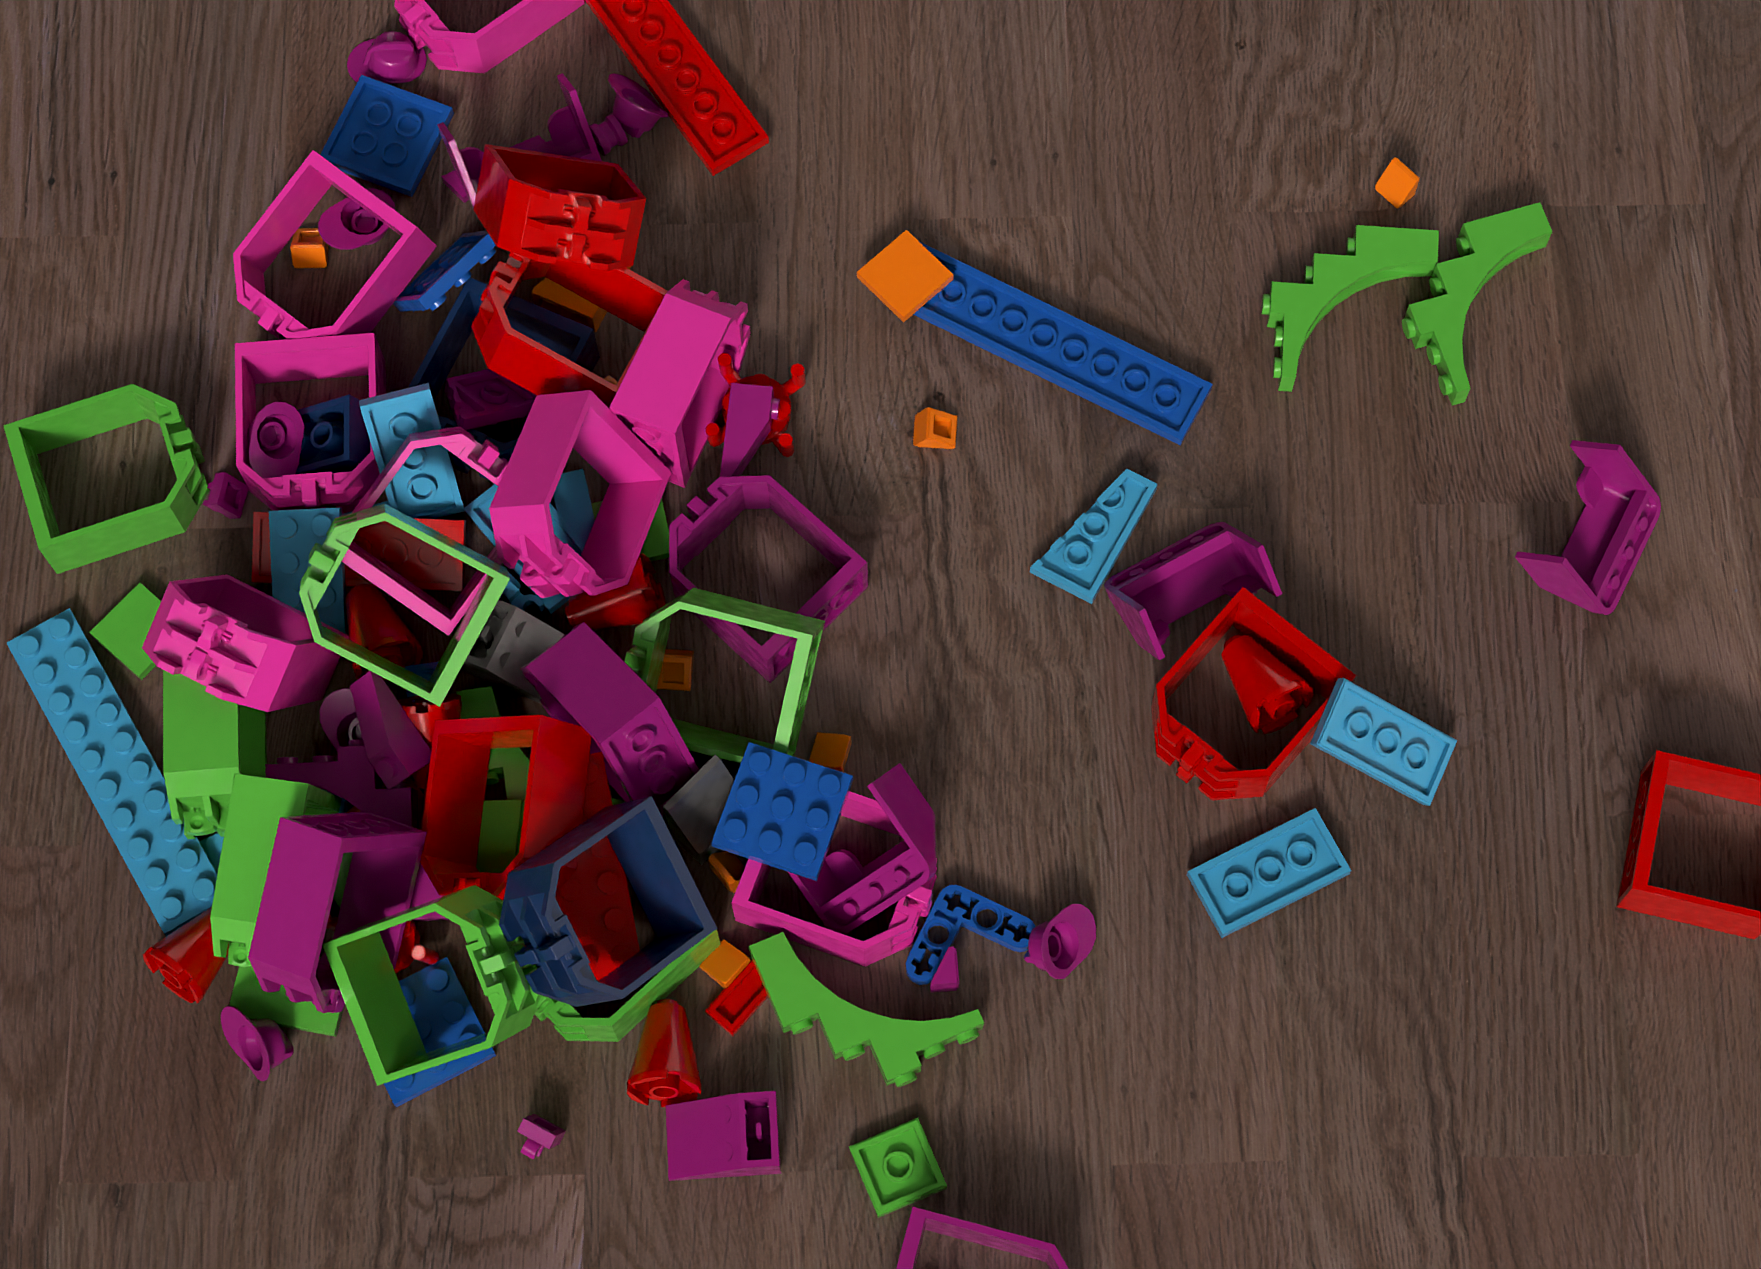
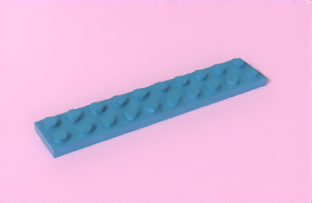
[7,608,217,936]

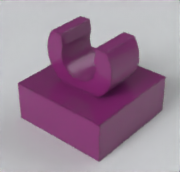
[203,472,248,519]
[517,1114,566,1160]

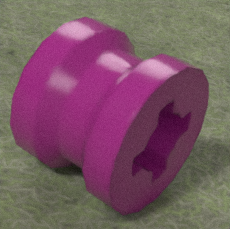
[589,113,628,156]

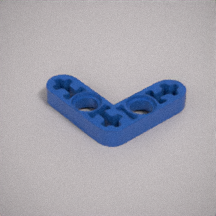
[906,885,1036,985]

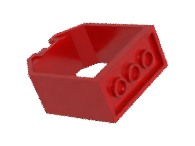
[474,144,646,271]
[471,252,668,408]
[1151,587,1357,800]
[420,715,592,900]
[1616,750,1761,939]

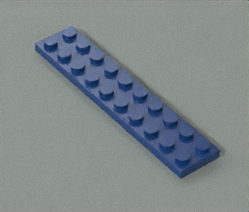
[876,241,1213,446]

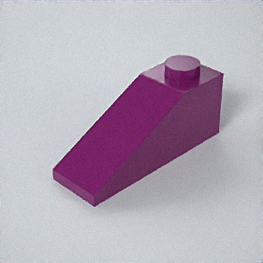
[720,383,780,477]
[350,671,431,790]

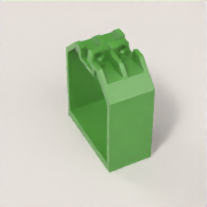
[3,384,209,574]
[299,503,510,707]
[624,588,825,763]
[163,670,267,839]
[210,773,342,967]
[322,885,541,1086]
[515,929,721,1042]

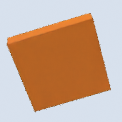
[857,230,954,322]

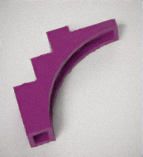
[265,739,449,921]

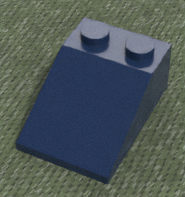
[295,394,371,474]

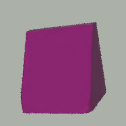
[930,946,959,993]

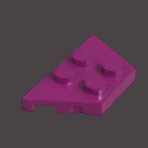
[444,369,536,430]

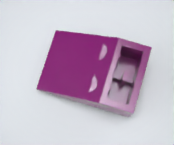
[666,1091,781,1181]

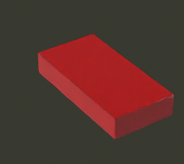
[705,959,768,1037]

